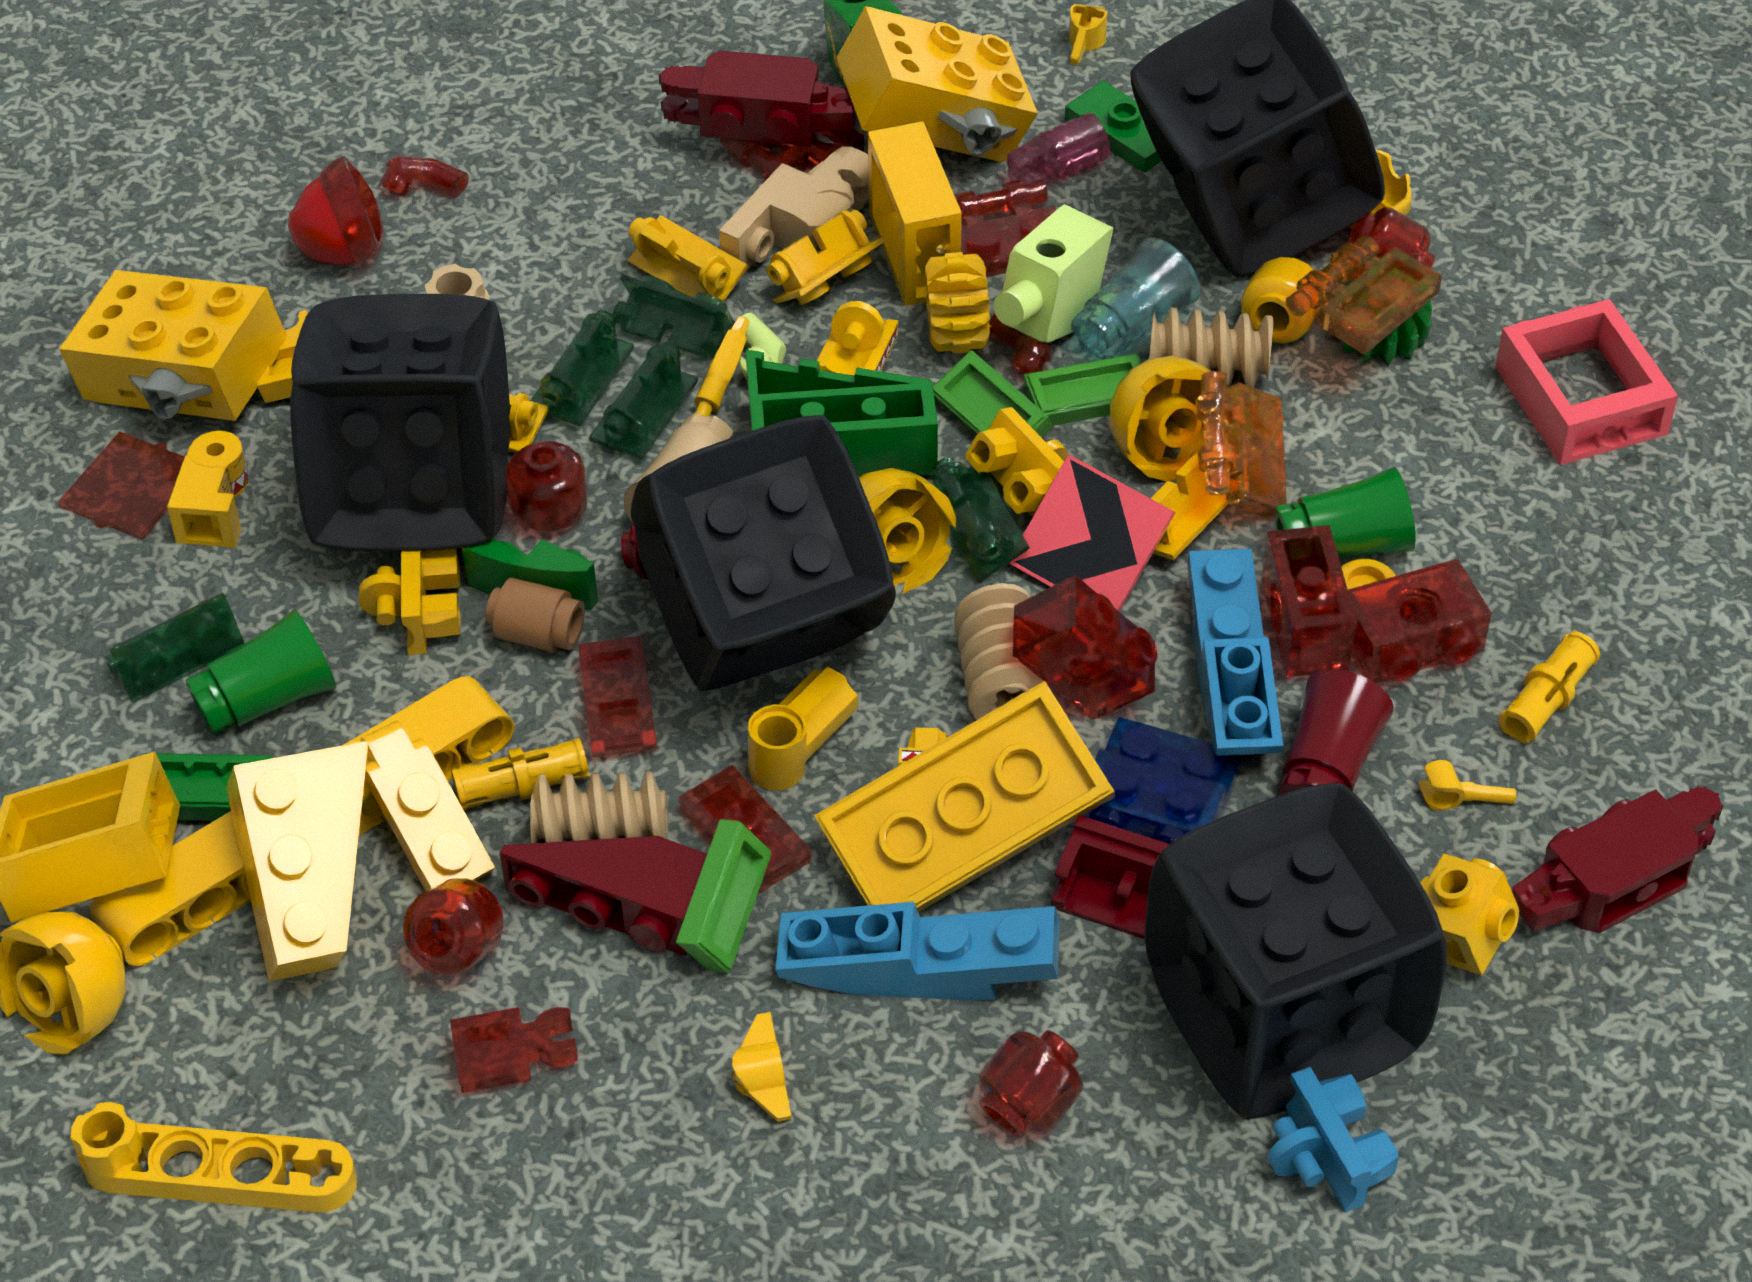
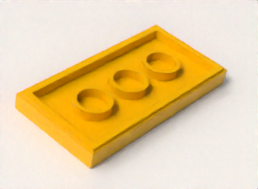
[814,680,1115,913]

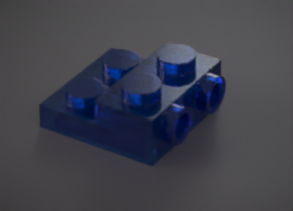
[1083,717,1243,844]

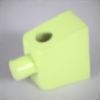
[994,204,1114,343]

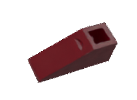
[499,836,707,956]

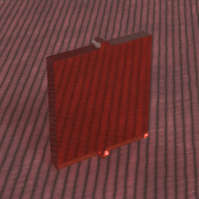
[58,431,185,540]

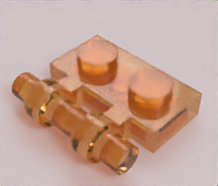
[1286,236,1442,354]
[1196,371,1287,517]

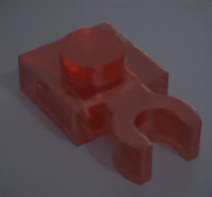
[450,1007,578,1093]

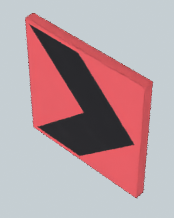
[1007,454,1176,621]

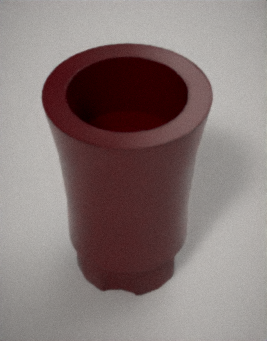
[1279,669,1394,795]

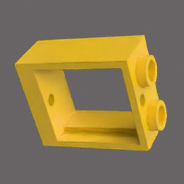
[868,121,962,306]
[0,751,181,923]

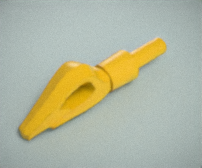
[694,316,750,417]

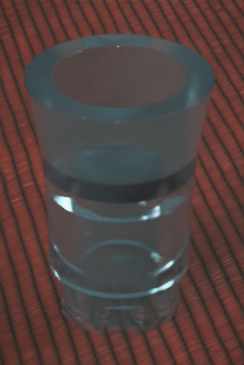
[1071,238,1201,359]

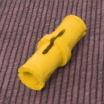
[1498,631,1600,744]
[451,738,590,810]

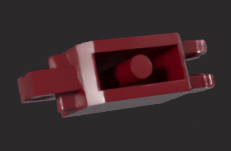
[659,51,857,146]
[1512,786,1724,933]

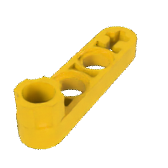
[70,1102,357,1212]

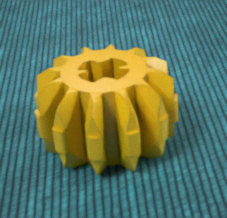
[925,252,990,354]

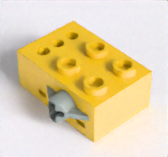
[836,6,1038,162]
[59,270,287,421]

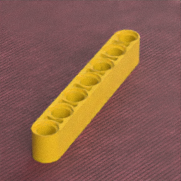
[90,676,515,967]

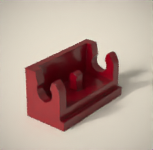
[1051,815,1169,939]

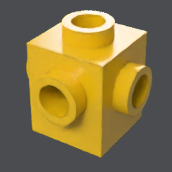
[1420,853,1520,975]

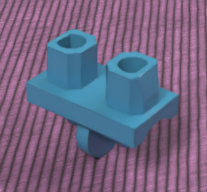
[1267,1067,1399,1212]

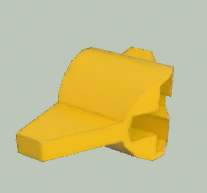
[1069,4,1108,66]
[732,1012,792,1122]

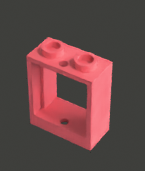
[1495,299,1678,465]

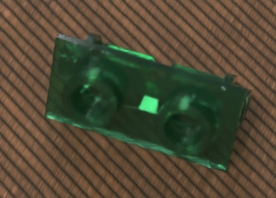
[613,274,735,359]
[530,310,634,426]
[589,342,698,460]
[932,457,1030,583]
[105,593,245,704]

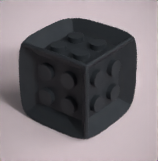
[1130,0,1385,277]
[290,294,510,551]
[630,415,896,691]
[1145,783,1447,1118]

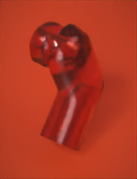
[381,156,469,198]

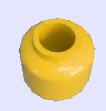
[1241,257,1324,344]

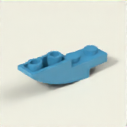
[1187,549,1283,756]
[775,902,1060,1001]

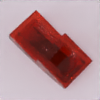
[578,636,657,757]

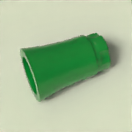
[1274,467,1416,566]
[185,609,336,735]

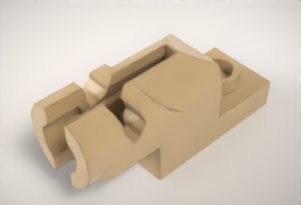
[719,146,869,276]

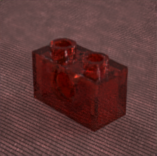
[1261,525,1357,677]
[1336,558,1492,683]
[1012,575,1158,719]

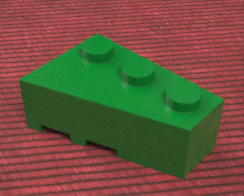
[745,349,938,477]

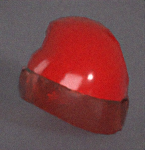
[288,156,384,266]

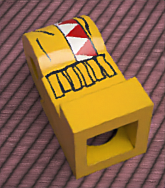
[167,431,249,548]

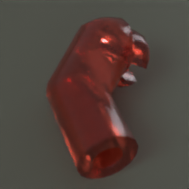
[989,313,1053,374]

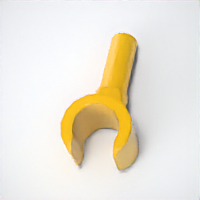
[1418,760,1516,811]

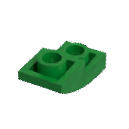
[462,539,598,610]

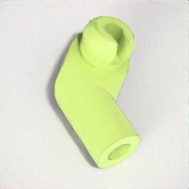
[739,313,786,380]

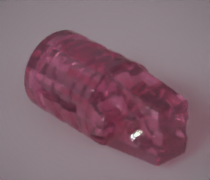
[1007,112,1110,190]

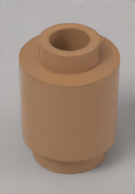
[486,578,585,653]

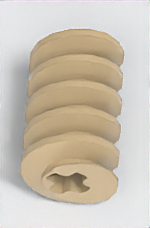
[1149,307,1274,389]
[954,583,1047,720]
[530,771,669,843]

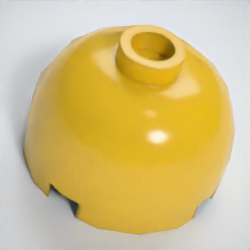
[1109,355,1234,482]
[859,468,956,594]
[0,912,126,1054]

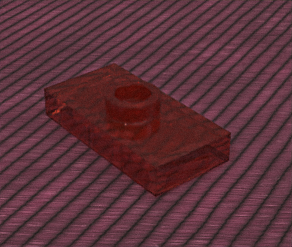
[679,765,811,895]

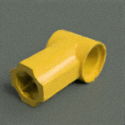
[748,666,858,791]

